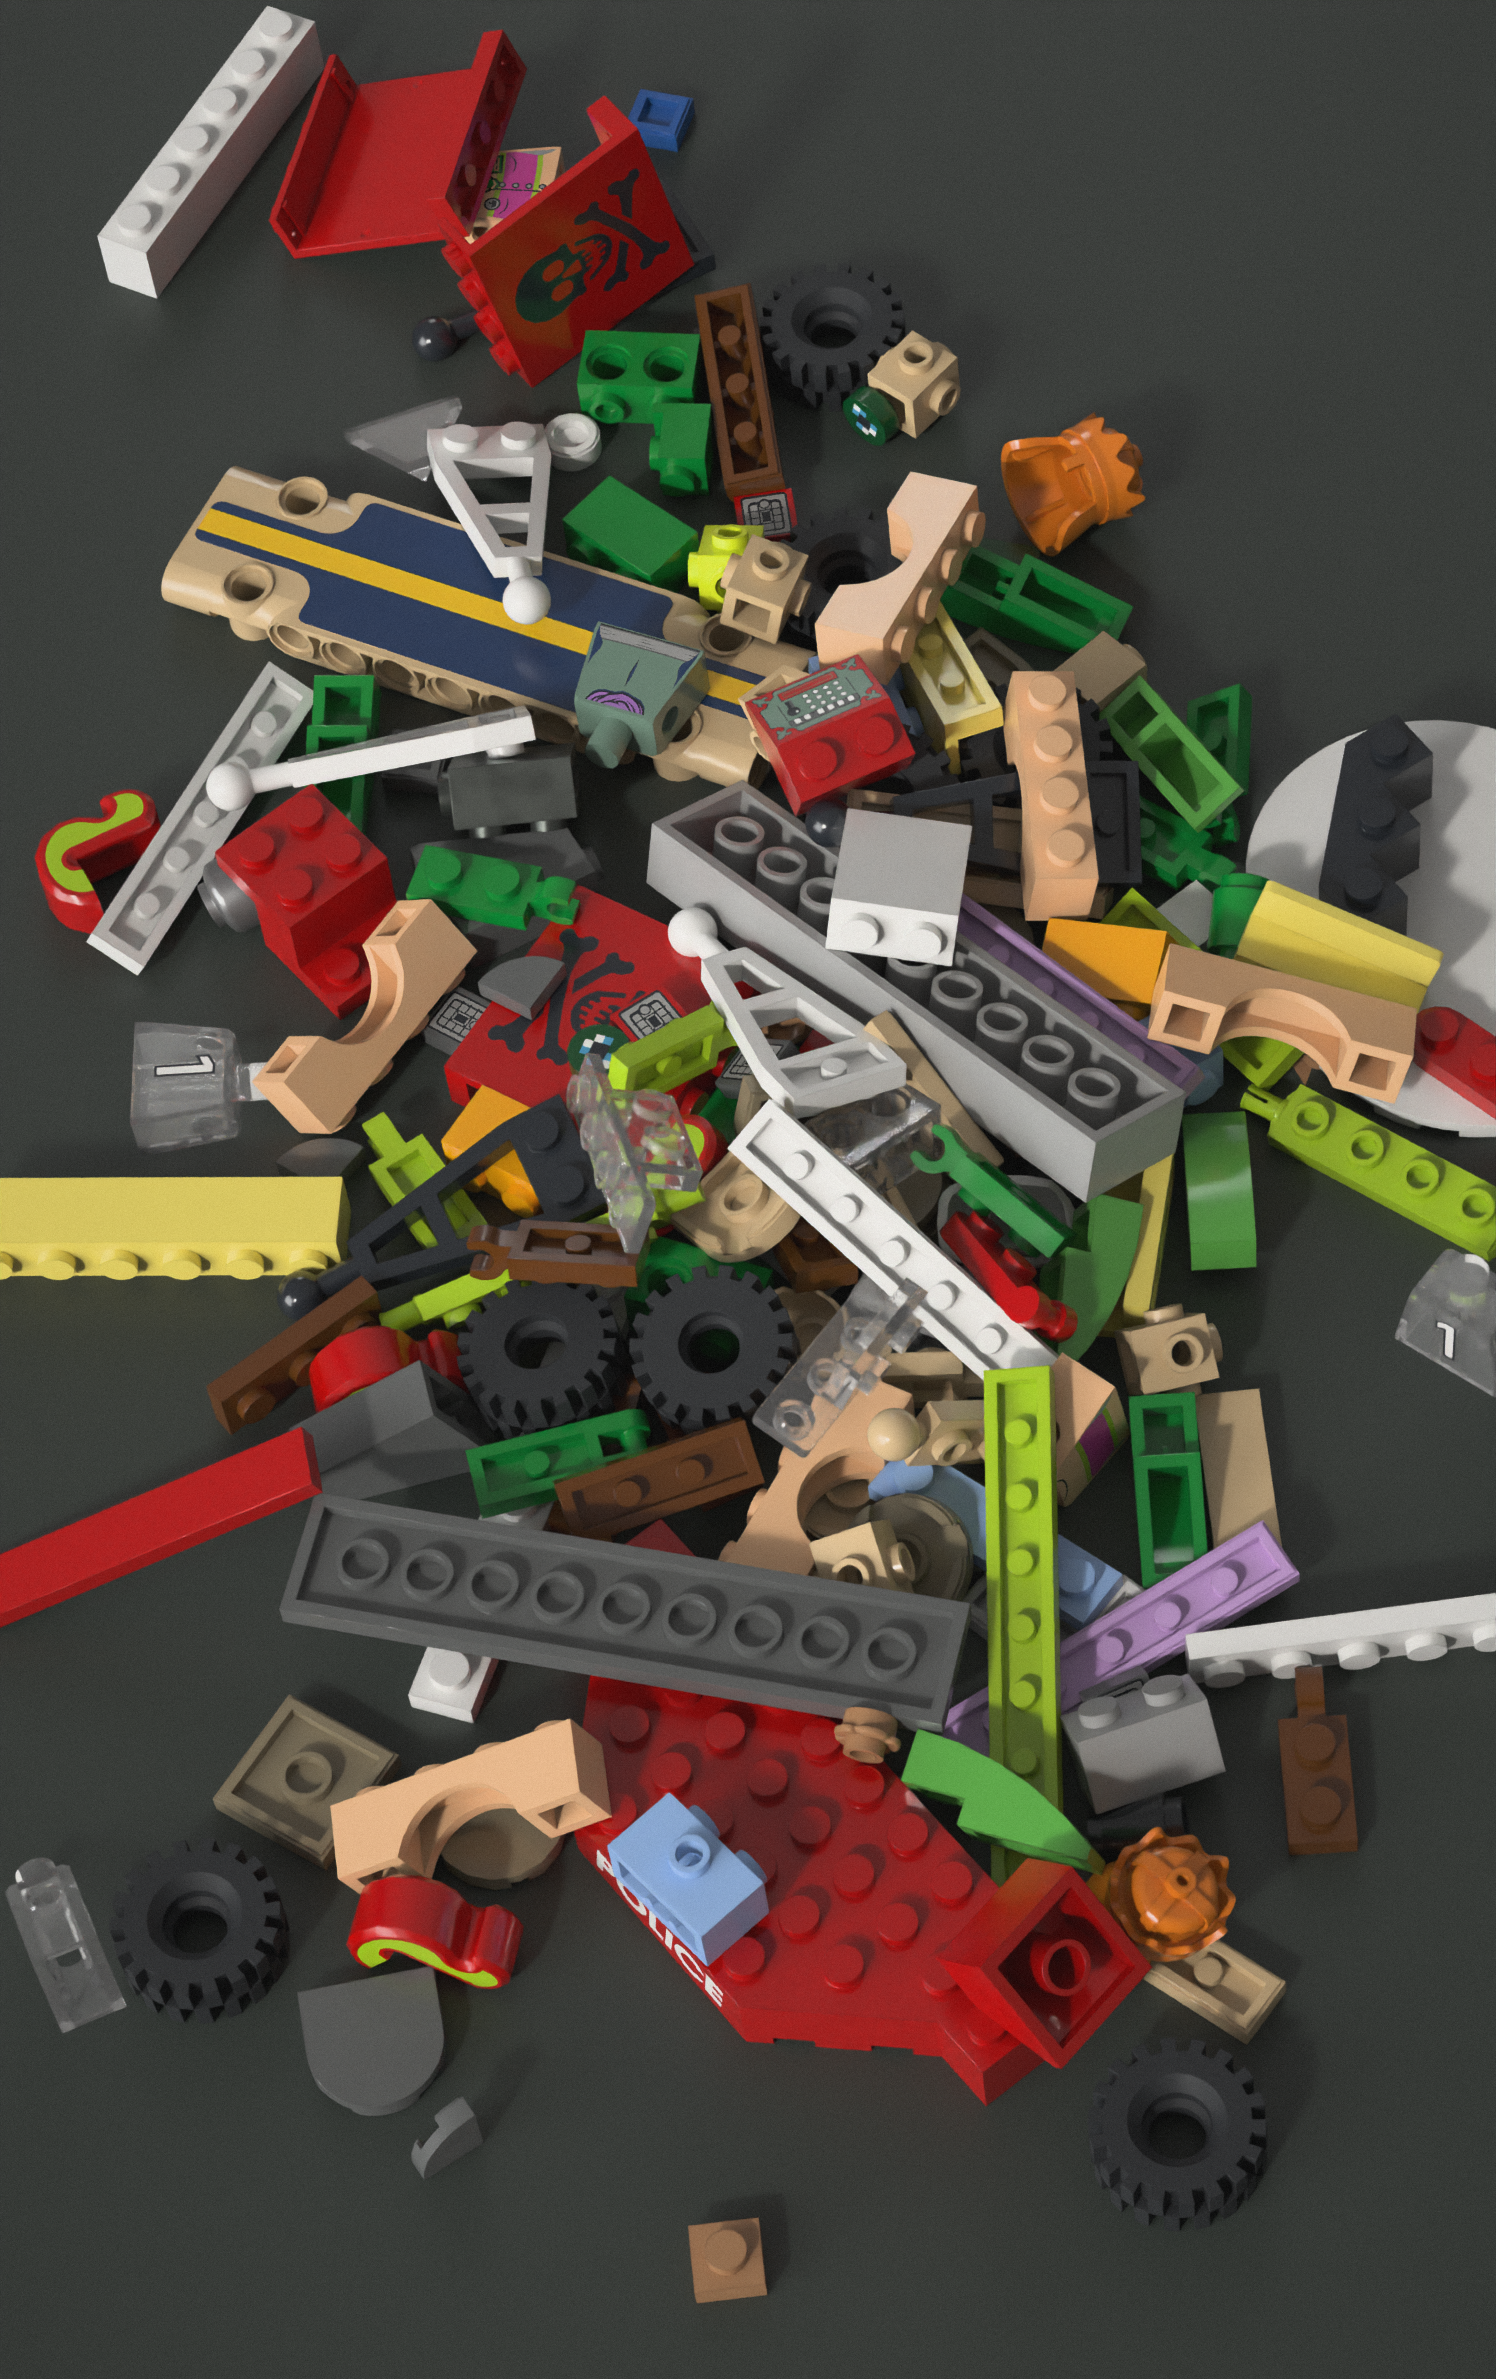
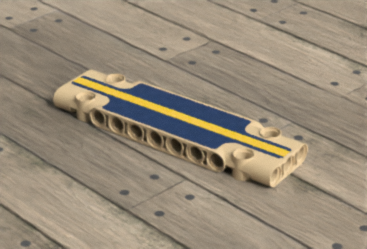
[161,466,818,790]

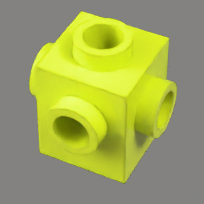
[688,524,765,613]

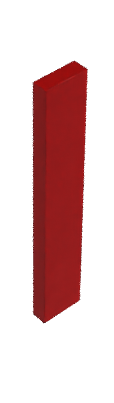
[0,1426,323,1628]

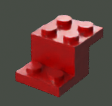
[215,783,398,1021]

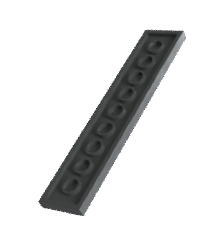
[279,1493,972,1736]

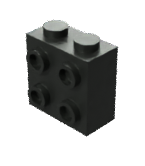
[438,742,582,839]

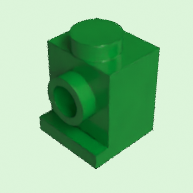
[649,403,716,497]

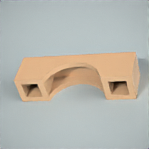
[815,471,986,685]
[1003,671,1099,921]
[252,899,477,1134]
[1147,943,1417,1104]
[718,1365,915,1577]
[330,1718,612,1895]

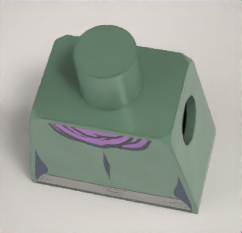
[574,621,710,768]

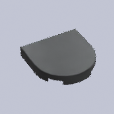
[297,1966,447,2116]

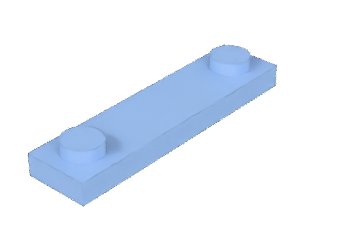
[868,1460,1123,1631]

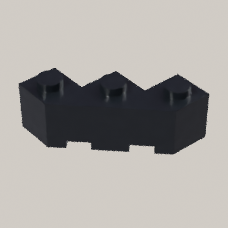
[1319,713,1433,937]

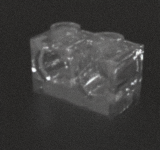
[804,1083,943,1195]

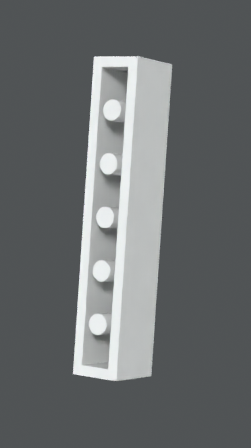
[97,6,324,299]

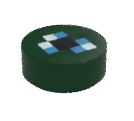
[843,386,899,446]
[567,1024,629,1089]

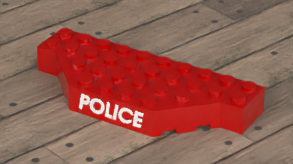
[574,1518,1045,2106]

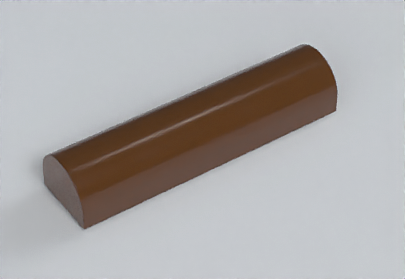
[694,283,785,502]

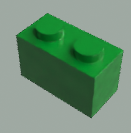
[562,475,700,593]

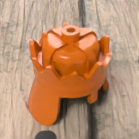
[1001,412,1145,557]
[1086,1827,1236,1979]

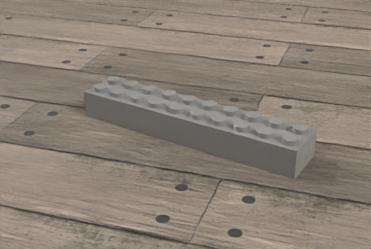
[646,780,1186,1203]

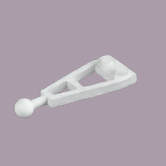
[427,422,551,625]
[206,705,536,811]
[668,907,907,1119]

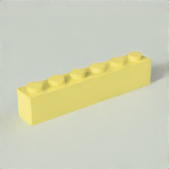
[0,1177,351,1280]

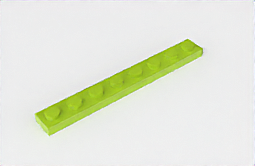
[984,1365,1063,1888]

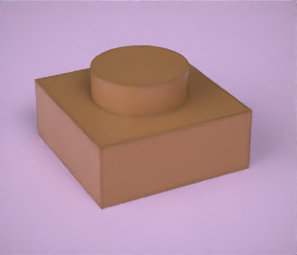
[688,2217,768,2303]

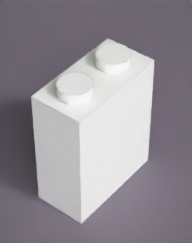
[825,808,972,967]

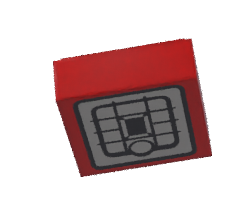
[733,488,798,542]
[610,984,688,1042]

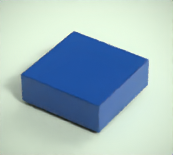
[628,89,695,152]

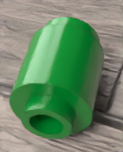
[1207,873,1270,959]

